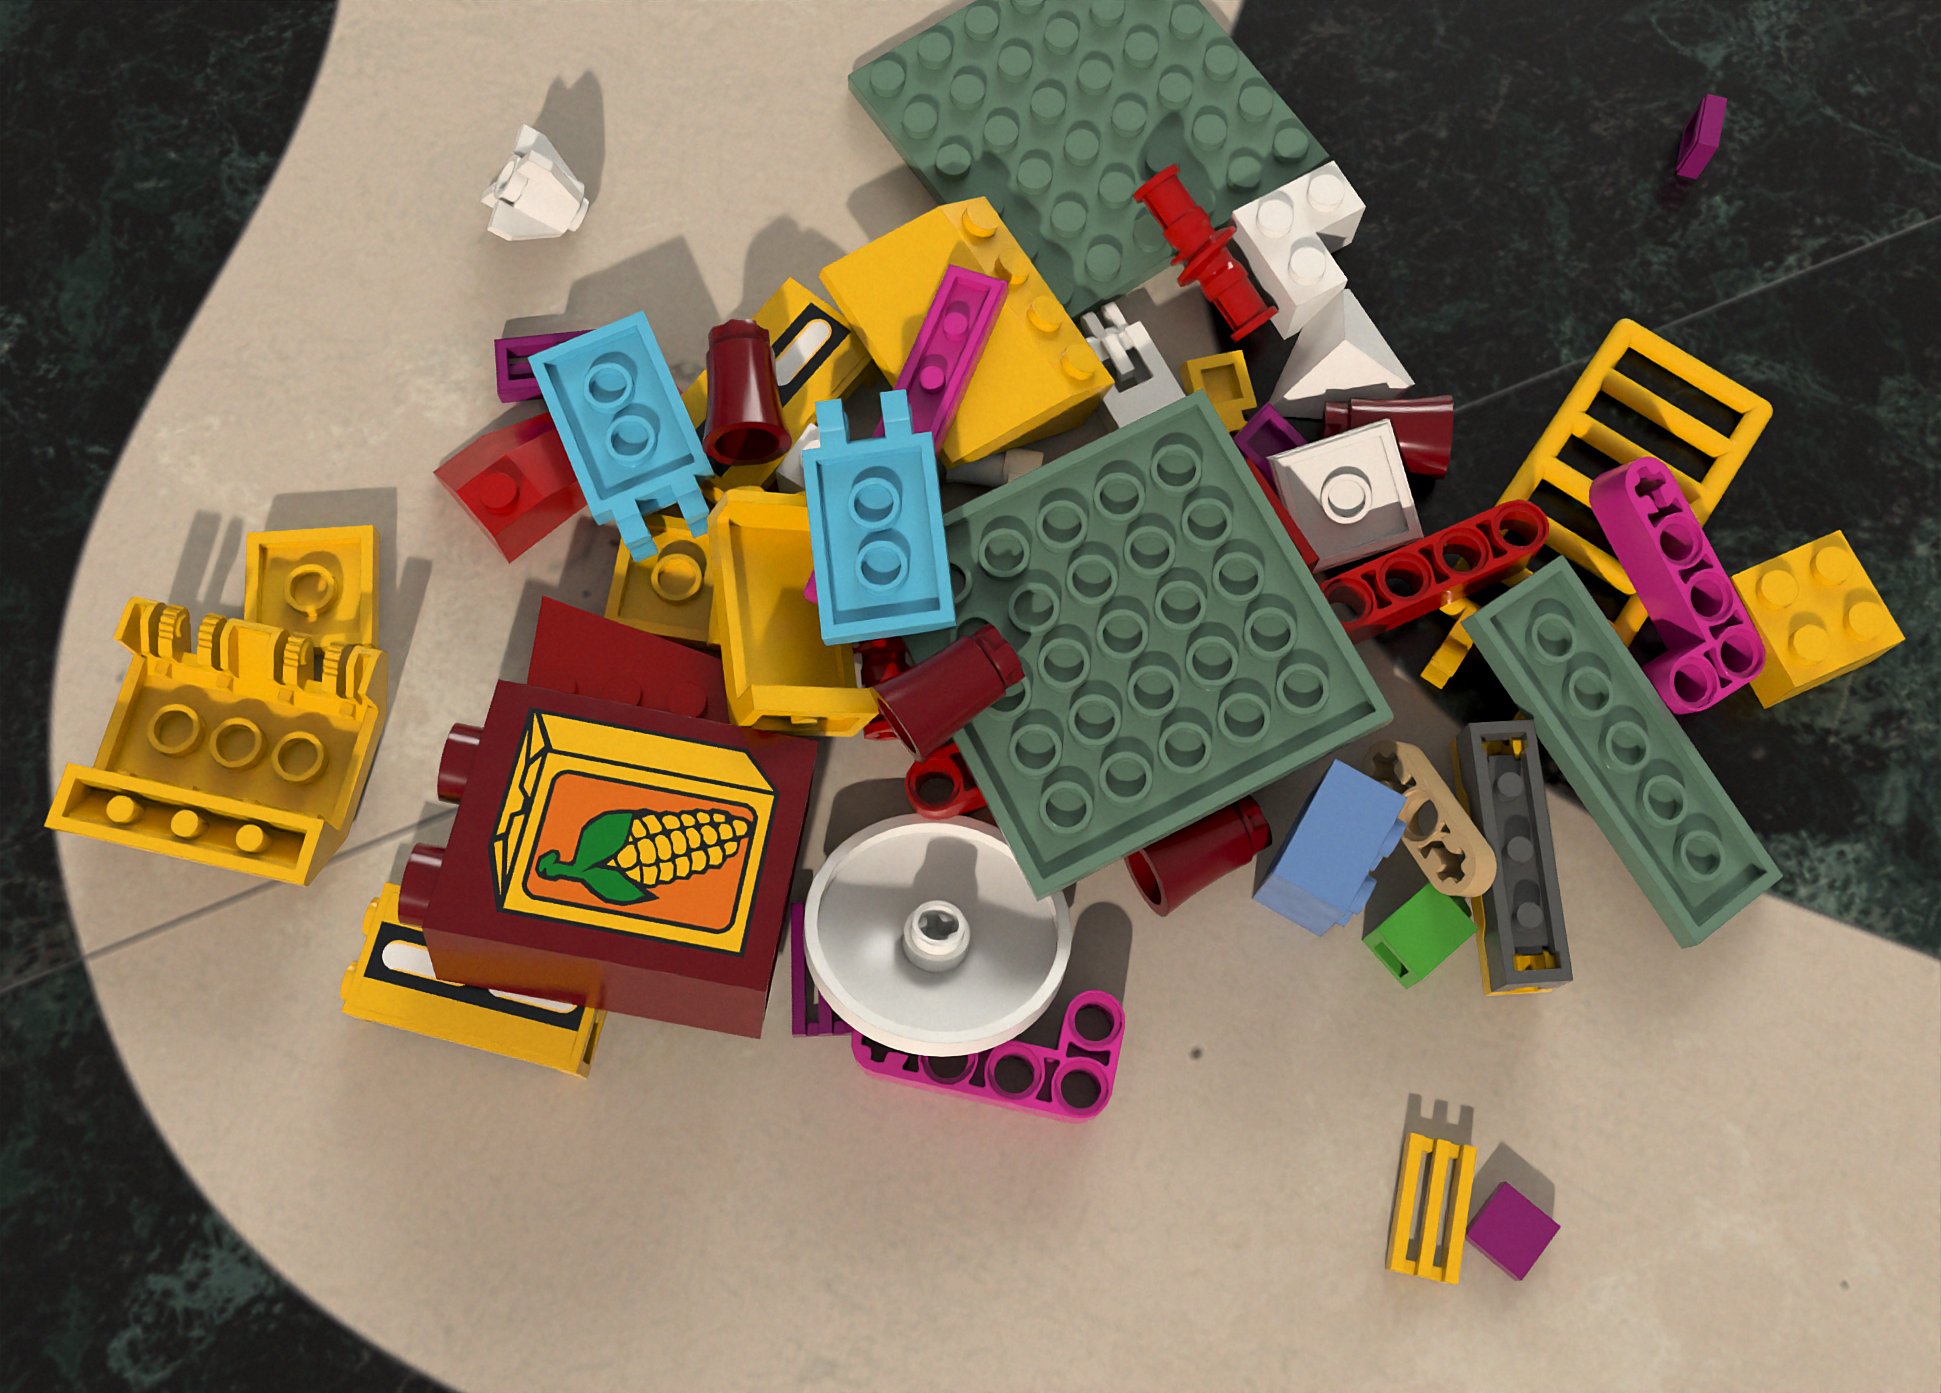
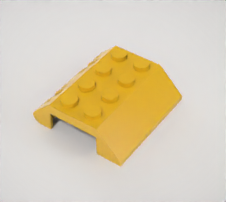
[44,596,388,887]

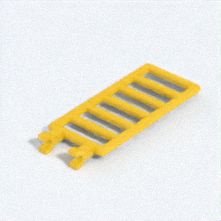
[1420,318,1773,721]

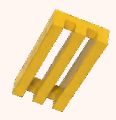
[1385,1132,1478,1285]

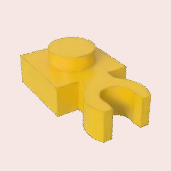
[1179,350,1257,437]

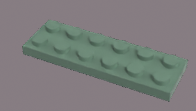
[1460,554,1783,949]

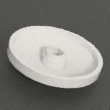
[803,813,1072,1057]

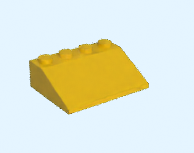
[818,196,1115,470]

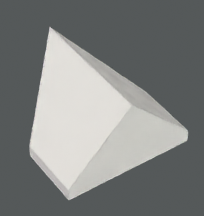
[1269,289,1415,419]

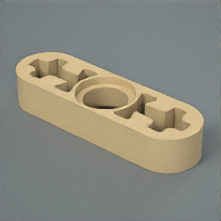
[1362,740,1497,897]

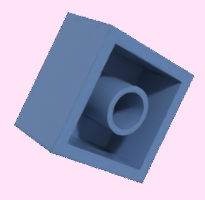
[1252,758,1407,937]

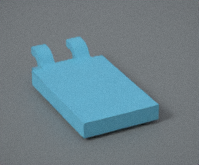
[527,310,715,563]
[801,389,958,646]

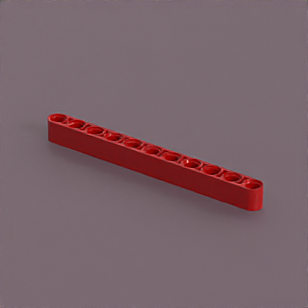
[905,499,1549,820]

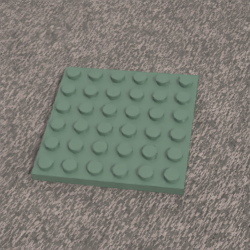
[848,0,1330,325]
[900,388,1395,902]

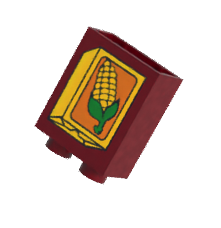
[398,679,819,1039]

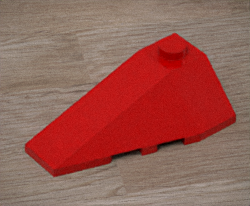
[433,385,683,564]

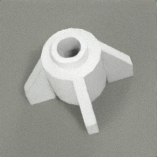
[480,124,589,241]

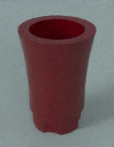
[702,318,792,466]
[1320,394,1453,480]
[869,623,1025,765]
[1124,795,1272,917]

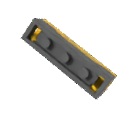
[1449,719,1573,996]

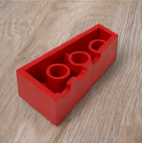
[526,595,729,724]

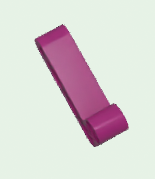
[1589,457,1765,716]
[851,990,1125,1124]

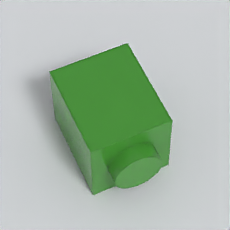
[1362,882,1479,989]

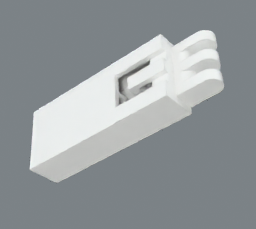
[1080,302,1186,433]

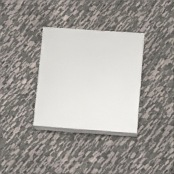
[1266,419,1424,574]

